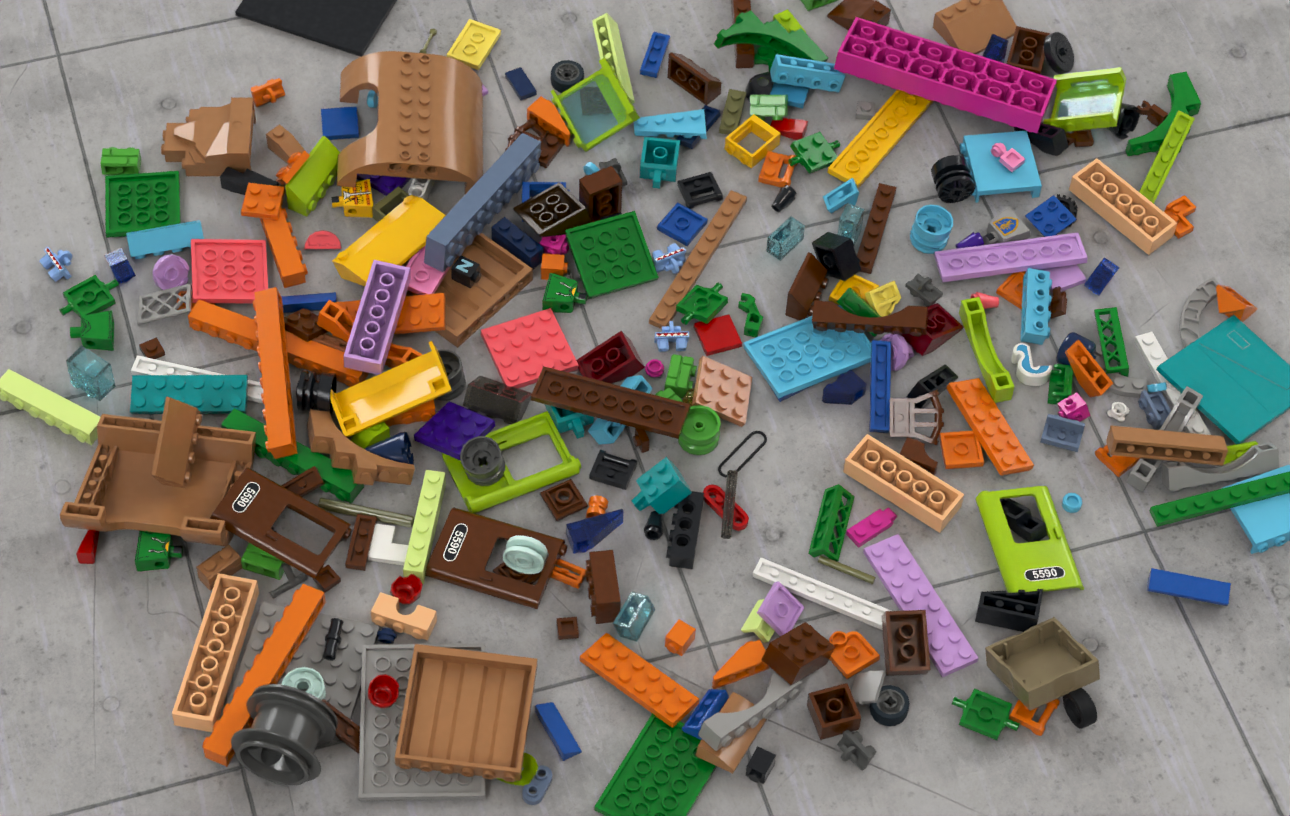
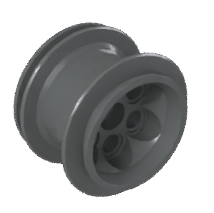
[231,684,338,785]

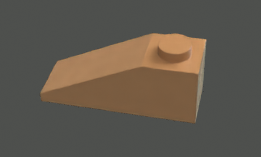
[266,124,305,164]

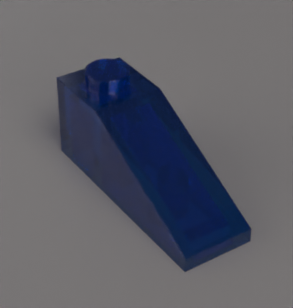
[566,509,624,554]

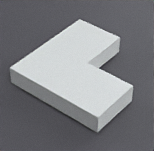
[368,524,409,565]

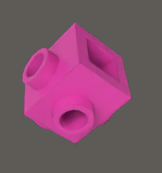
[539,235,570,255]
[1057,392,1090,422]

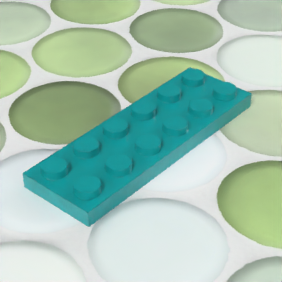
[130,375,248,414]

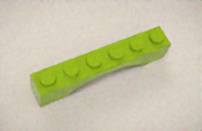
[959,297,1014,403]

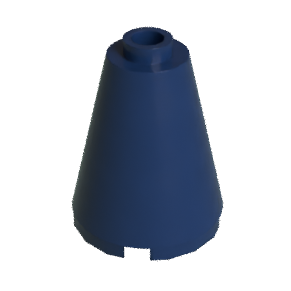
[364,432,414,465]

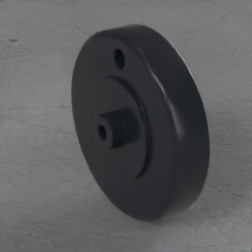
[1044,32,1074,74]

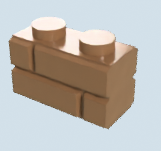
[196,545,242,591]

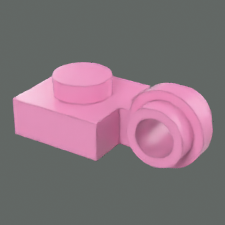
[991,143,1025,172]

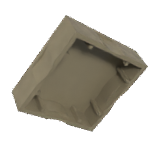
[985,617,1100,711]

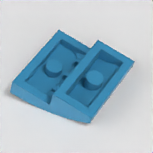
[770,82,810,109]

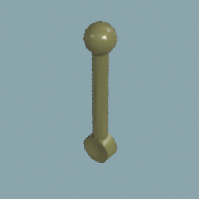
[420,28,437,54]

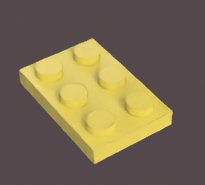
[447,19,501,70]

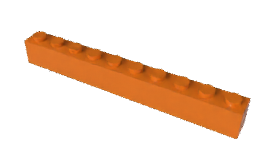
[253,287,297,459]
[188,299,369,387]
[202,584,326,767]

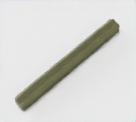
[318,498,414,528]

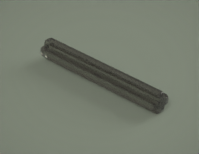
[721,470,738,539]

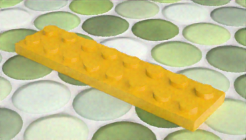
[827,89,934,188]

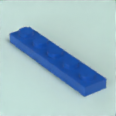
[869,340,891,433]

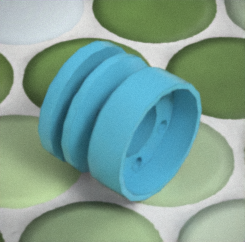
[910,204,953,254]

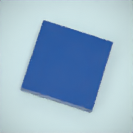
[321,106,359,140]
[657,202,708,246]

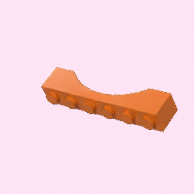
[317,300,423,369]

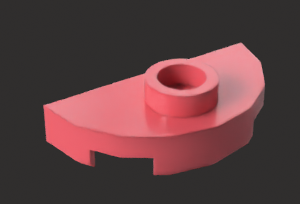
[304,230,342,249]

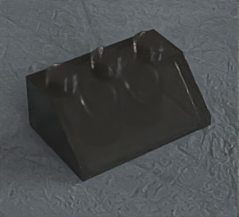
[463,376,532,424]

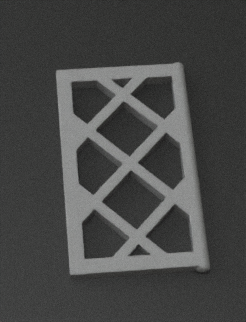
[137,283,192,325]

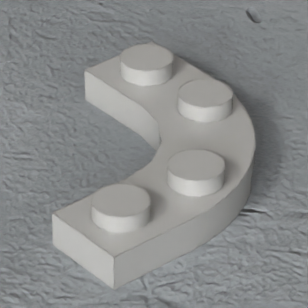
[1094,343,1148,398]

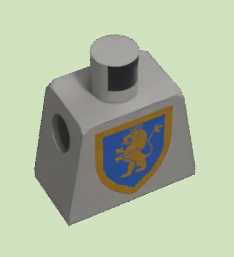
[983,207,1030,245]

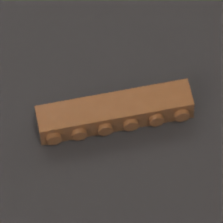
[1106,425,1228,466]

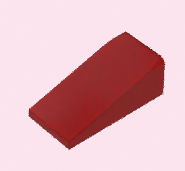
[770,118,808,140]
[76,530,100,564]

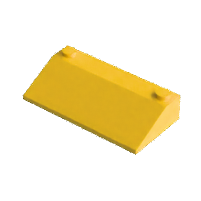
[332,195,446,286]
[330,341,452,437]

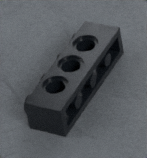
[666,491,704,570]

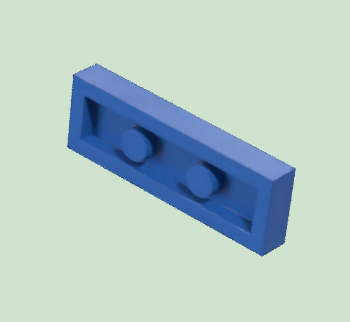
[640,32,670,78]

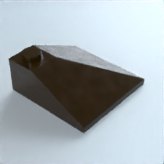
[513,182,591,237]

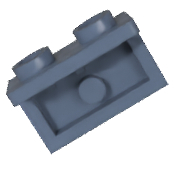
[1138,390,1171,430]
[1040,414,1085,452]

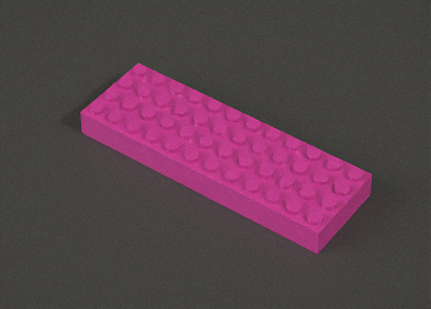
[834,17,1057,133]

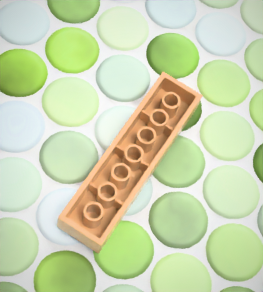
[172,573,259,732]

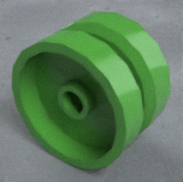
[678,405,721,455]

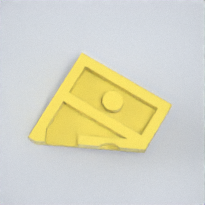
[864,280,901,317]

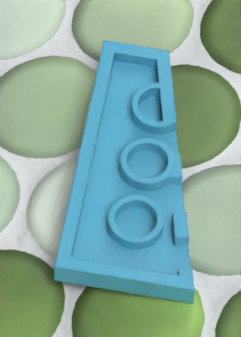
[634,109,707,139]

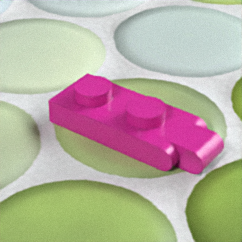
[846,508,897,548]

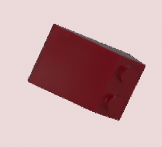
[901,303,964,356]
[576,330,645,384]

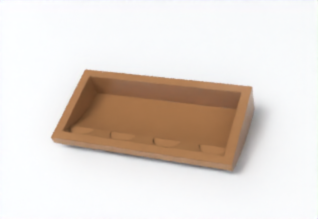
[696,692,767,774]

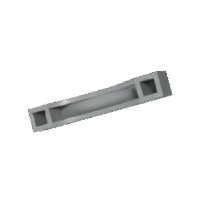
[1126,386,1203,492]
[1161,442,1279,491]
[698,672,802,751]

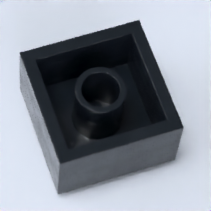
[812,232,861,281]

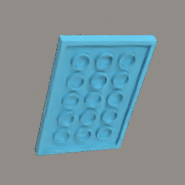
[743,305,871,398]

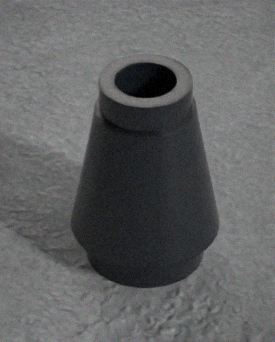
[771,185,796,212]
[644,511,663,540]

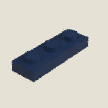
[676,105,721,149]

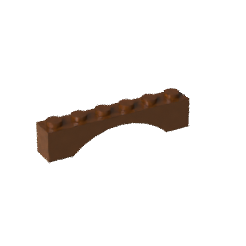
[812,301,928,336]

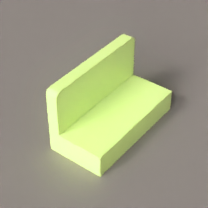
[741,599,775,642]

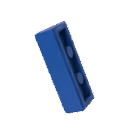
[282,292,337,313]
[682,689,729,740]
[535,702,582,761]

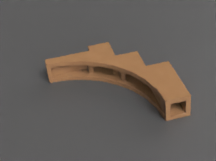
[307,409,415,485]

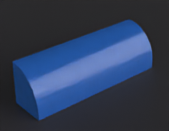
[1147,568,1231,606]

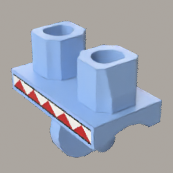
[652,243,686,274]
[39,247,72,282]
[654,321,689,352]

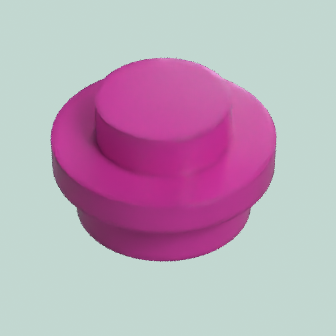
[645,359,664,378]

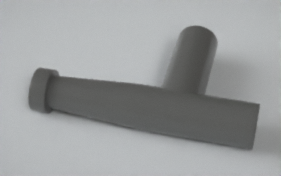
[269,563,308,599]

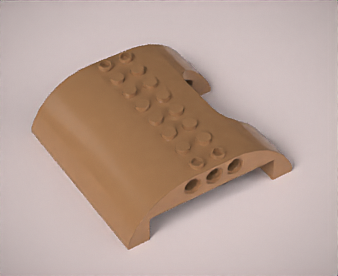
[337,51,483,195]
[60,414,256,546]

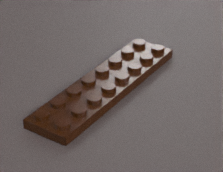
[531,366,690,439]

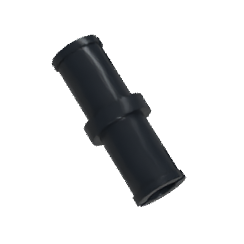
[323,618,343,660]

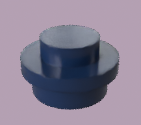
[377,628,397,644]

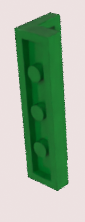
[1094,307,1129,377]
[808,484,855,561]

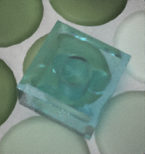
[66,345,115,401]

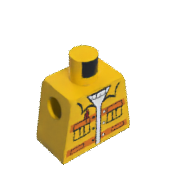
[331,179,373,218]

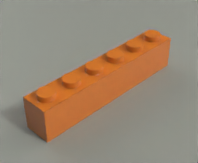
[260,202,308,288]

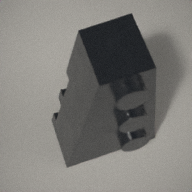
[975,589,1043,632]

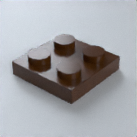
[284,308,328,342]

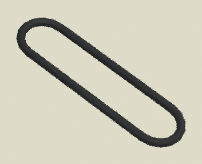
[718,431,767,478]

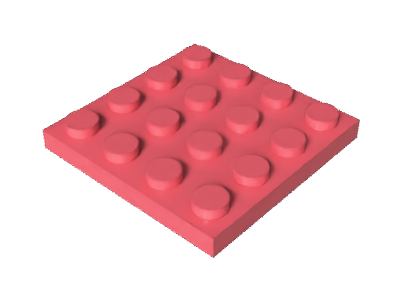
[191,239,268,304]
[481,308,579,392]

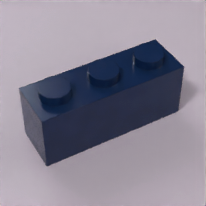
[491,217,544,269]

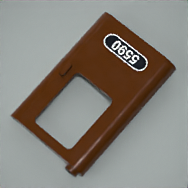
[210,467,352,579]
[425,507,568,609]

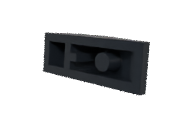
[1014,123,1069,156]
[906,364,958,408]

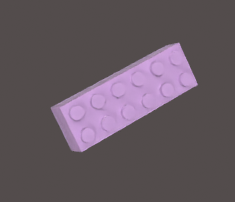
[343,260,411,375]

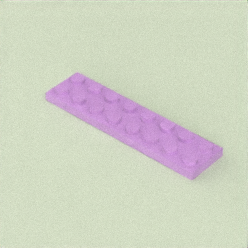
[934,233,1088,282]
[863,534,978,677]

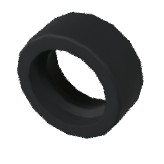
[1063,688,1097,729]

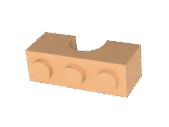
[371,592,437,641]

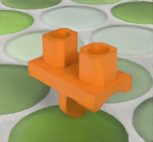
[251,78,285,107]

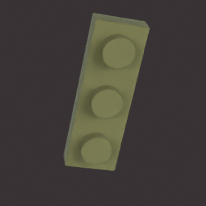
[719,89,746,135]

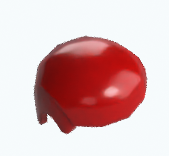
[390,574,423,605]
[368,674,399,709]

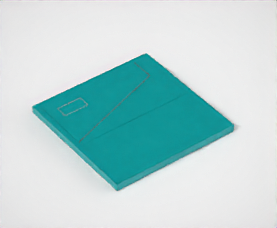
[1156,315,1290,444]

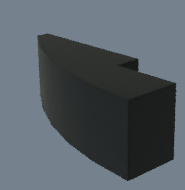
[220,167,279,195]
[1000,498,1047,542]

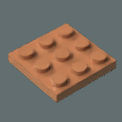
[692,356,752,427]

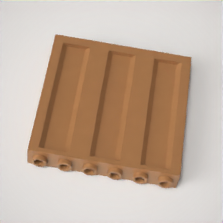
[402,212,533,348]
[395,644,537,782]

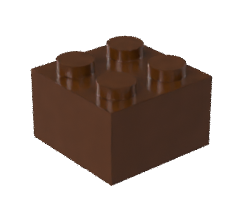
[807,683,861,740]

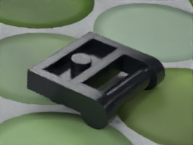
[677,172,723,209]
[589,450,637,490]

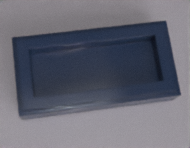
[505,67,537,101]

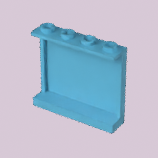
[960,131,1042,203]
[1221,465,1290,554]

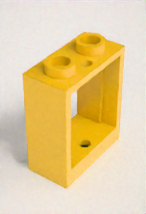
[725,114,781,169]

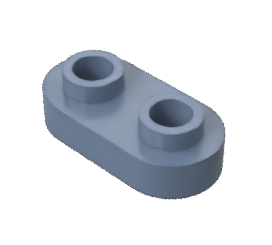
[522,765,552,805]

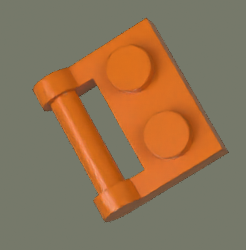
[758,151,797,187]
[1095,445,1140,477]
[1009,699,1060,736]

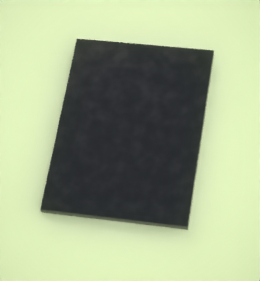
[235,0,397,57]

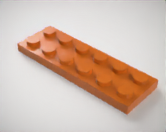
[332,293,445,338]
[946,378,1034,476]
[580,633,699,728]

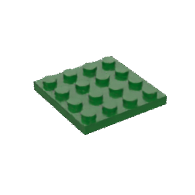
[105,171,181,238]
[565,211,659,299]

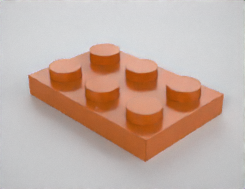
[275,151,310,186]

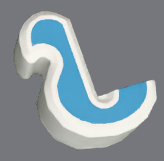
[1011,343,1052,386]

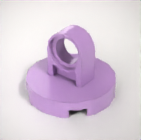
[153,254,189,290]
[880,333,914,371]

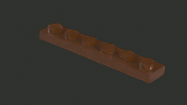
[857,183,897,274]

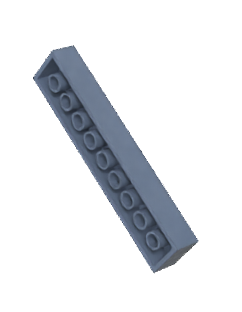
[424,133,541,272]

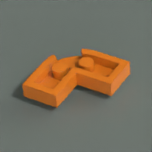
[1164,195,1196,239]

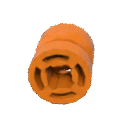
[586,495,608,523]

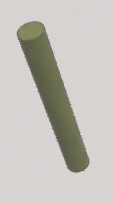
[818,555,876,584]

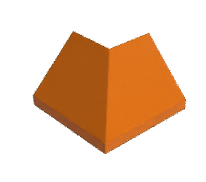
[1216,284,1258,322]

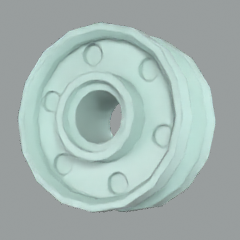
[503,536,547,574]
[281,667,326,700]

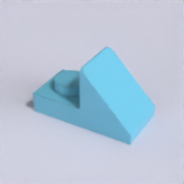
[823,178,859,213]

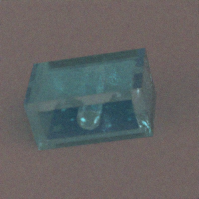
[837,203,865,245]
[766,216,805,261]
[613,591,656,642]

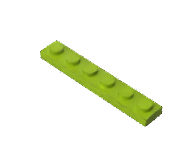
[1139,111,1195,204]

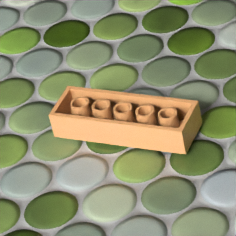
[1069,158,1177,255]
[843,434,964,533]

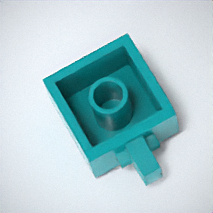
[640,137,680,189]
[544,404,594,439]
[631,456,692,514]

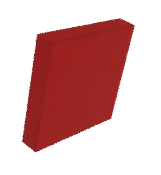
[694,314,742,356]

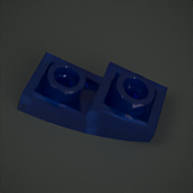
[104,248,136,284]
[1084,258,1120,296]

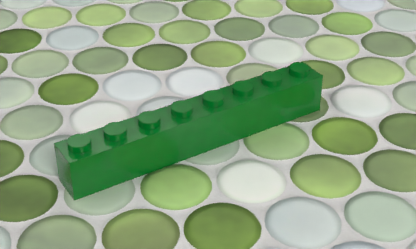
[221,408,364,503]

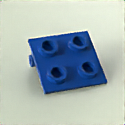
[1025,195,1077,237]

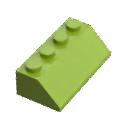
[285,136,340,217]

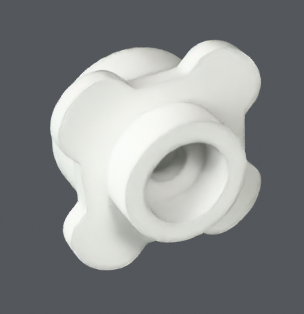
[1107,402,1129,422]

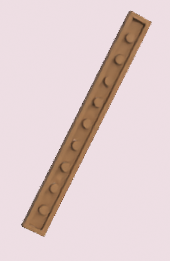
[649,190,747,329]

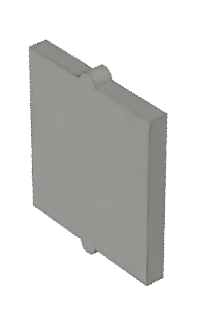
[851,670,886,706]

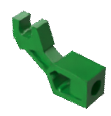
[738,293,763,338]

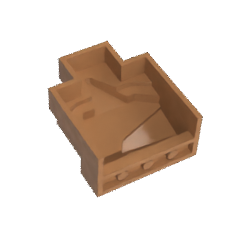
[161,97,256,176]

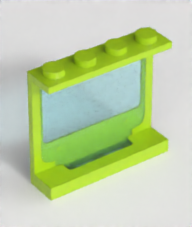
[550,57,640,152]
[1043,67,1127,132]

